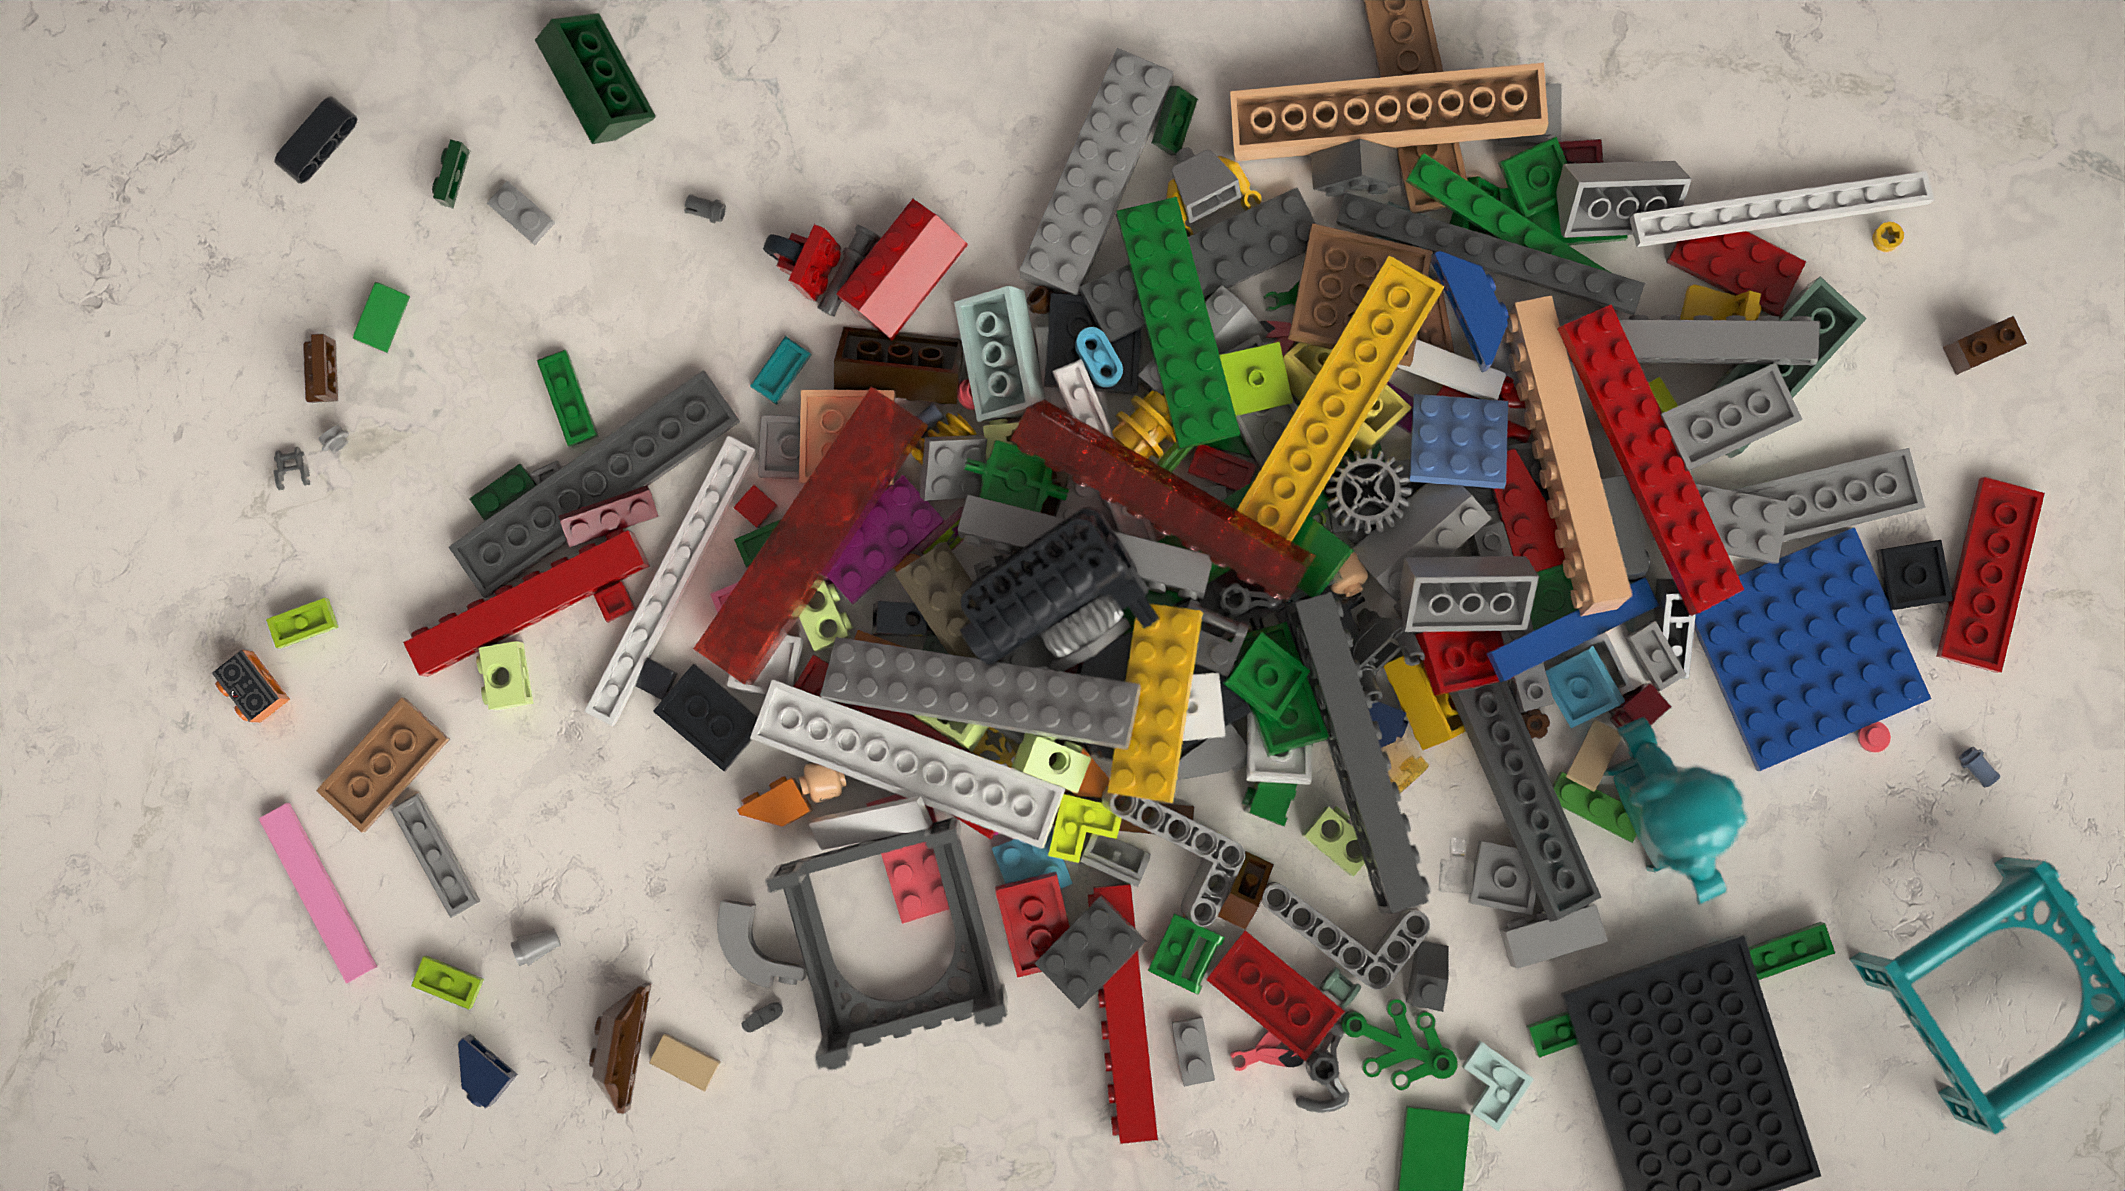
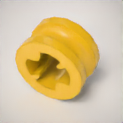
[1872,222,1904,252]

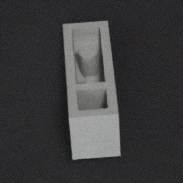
[1176,724,1247,780]

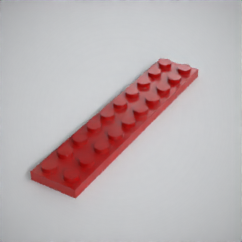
[1557,304,1744,616]

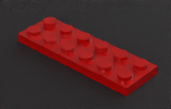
[1936,477,2045,673]

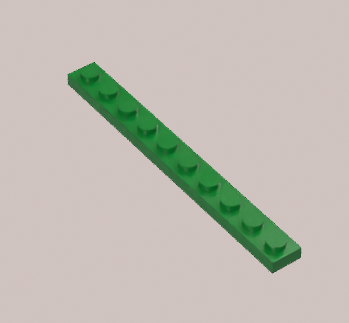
[1526,922,1835,1058]

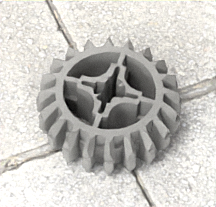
[1326,449,1411,534]
[1041,594,1124,657]

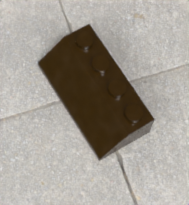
[834,326,964,404]

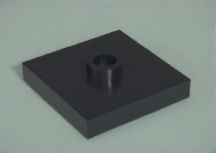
[1876,540,1953,611]

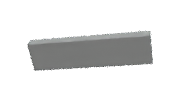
[390,793,480,918]

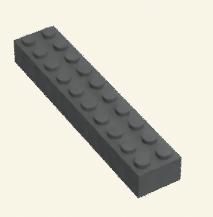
[1286,592,1430,914]

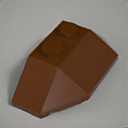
[589,983,651,1114]

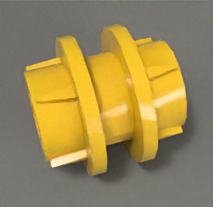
[1111,390,1176,464]

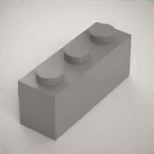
[1500,903,1608,969]

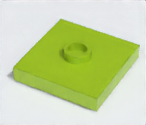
[1220,342,1293,416]

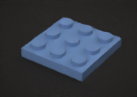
[1409,394,1508,489]

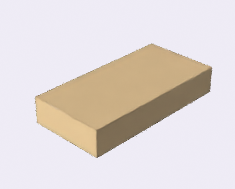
[649,1033,721,1092]

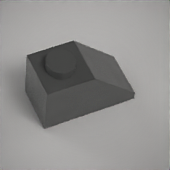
[1406,941,1449,1012]

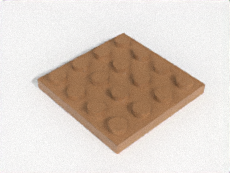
[1288,223,1432,367]

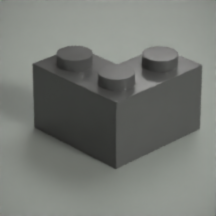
[1311,139,1400,197]

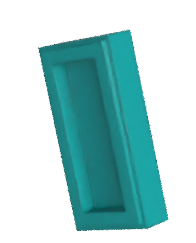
[750,336,811,405]

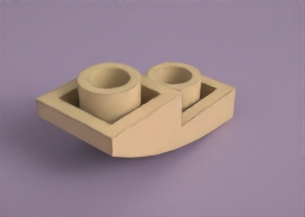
[1566,719,1621,791]

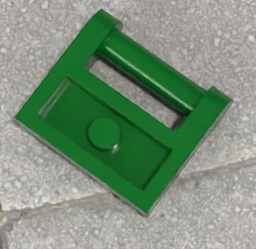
[1148,913,1225,995]

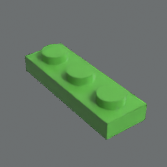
[1553,772,1637,843]

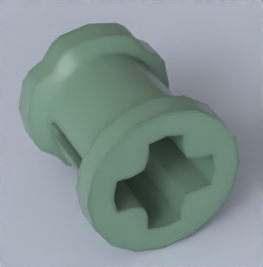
[1319,967,1361,1008]

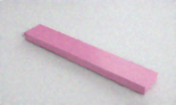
[259,803,377,983]

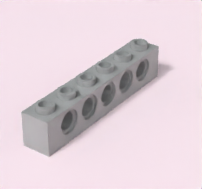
[1468,522,1555,712]

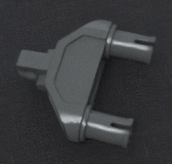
[1350,608,1425,704]

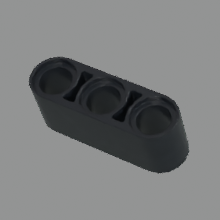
[274,97,358,184]

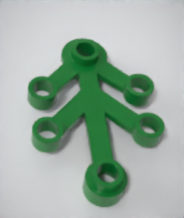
[1341,998,1458,1090]

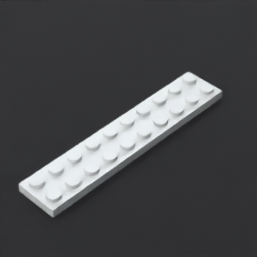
[750,679,1065,849]

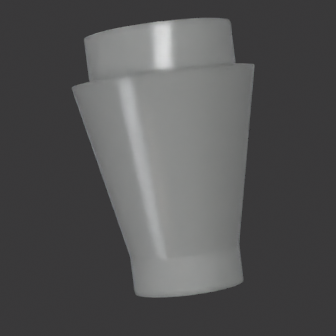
[511,928,561,966]

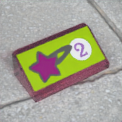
[917,506,964,555]

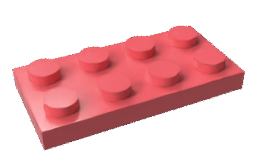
[866,794,950,924]

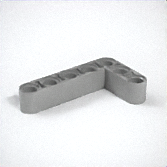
[1101,786,1245,927]
[1261,882,1430,990]

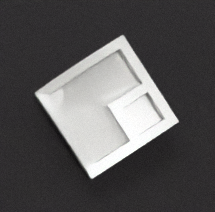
[727,626,804,696]

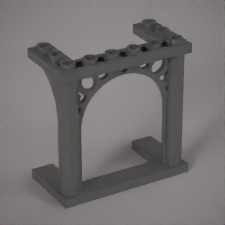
[766,817,1008,1070]

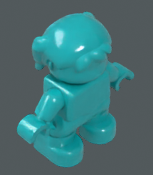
[1603,717,1747,905]

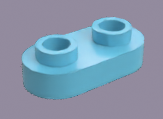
[1075,327,1123,387]

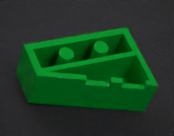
[1241,744,1313,827]

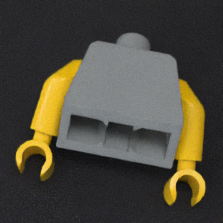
[1166,147,1262,236]

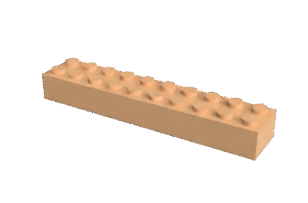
[1230,63,1549,162]
[1503,295,1632,616]

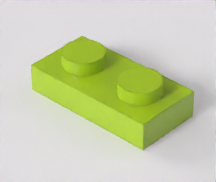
[266,598,339,649]
[411,956,484,1010]

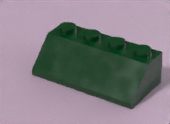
[535,13,656,144]

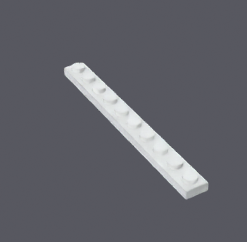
[1630,171,1934,247]
[584,436,757,726]

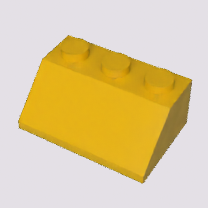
[1383,655,1466,751]

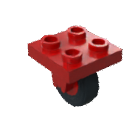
[763,224,842,302]

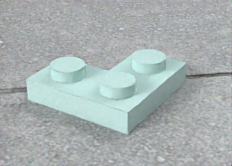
[1462,1040,1534,1131]

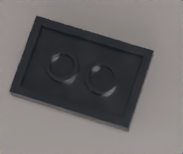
[653,663,758,772]

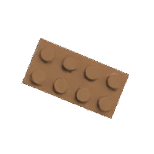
[316,697,450,833]

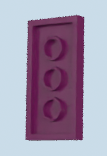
[811,475,945,604]

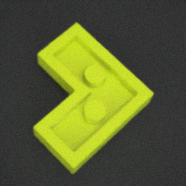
[1048,794,1122,863]

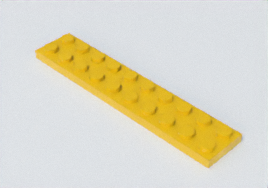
[1226,255,1444,560]

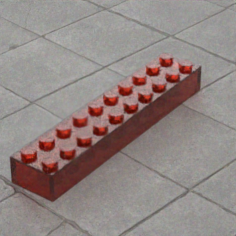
[693,387,928,685]
[1011,399,1316,601]

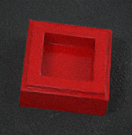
[733,484,778,529]
[593,581,636,623]

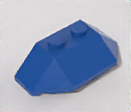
[1431,251,1509,373]

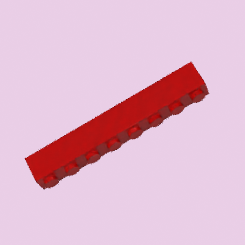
[403,529,650,677]
[1088,883,1158,1144]

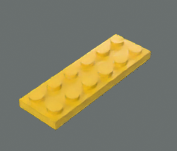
[1108,604,1203,803]

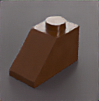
[1217,851,1274,930]

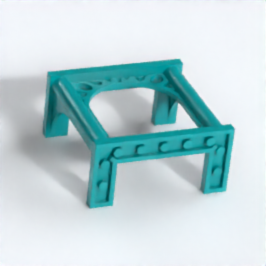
[1849,857,2125,1135]

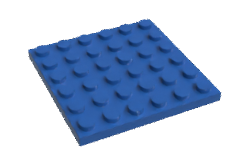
[1694,527,1931,771]

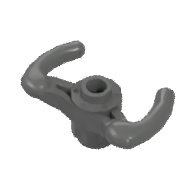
[1196,558,1283,638]
[1296,1021,1350,1113]

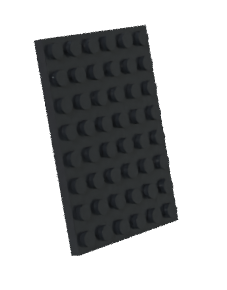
[1561,933,1821,1191]

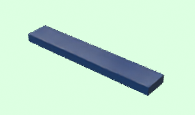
[1487,577,1659,682]

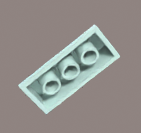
[954,286,1048,422]

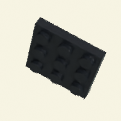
[1044,293,1141,395]

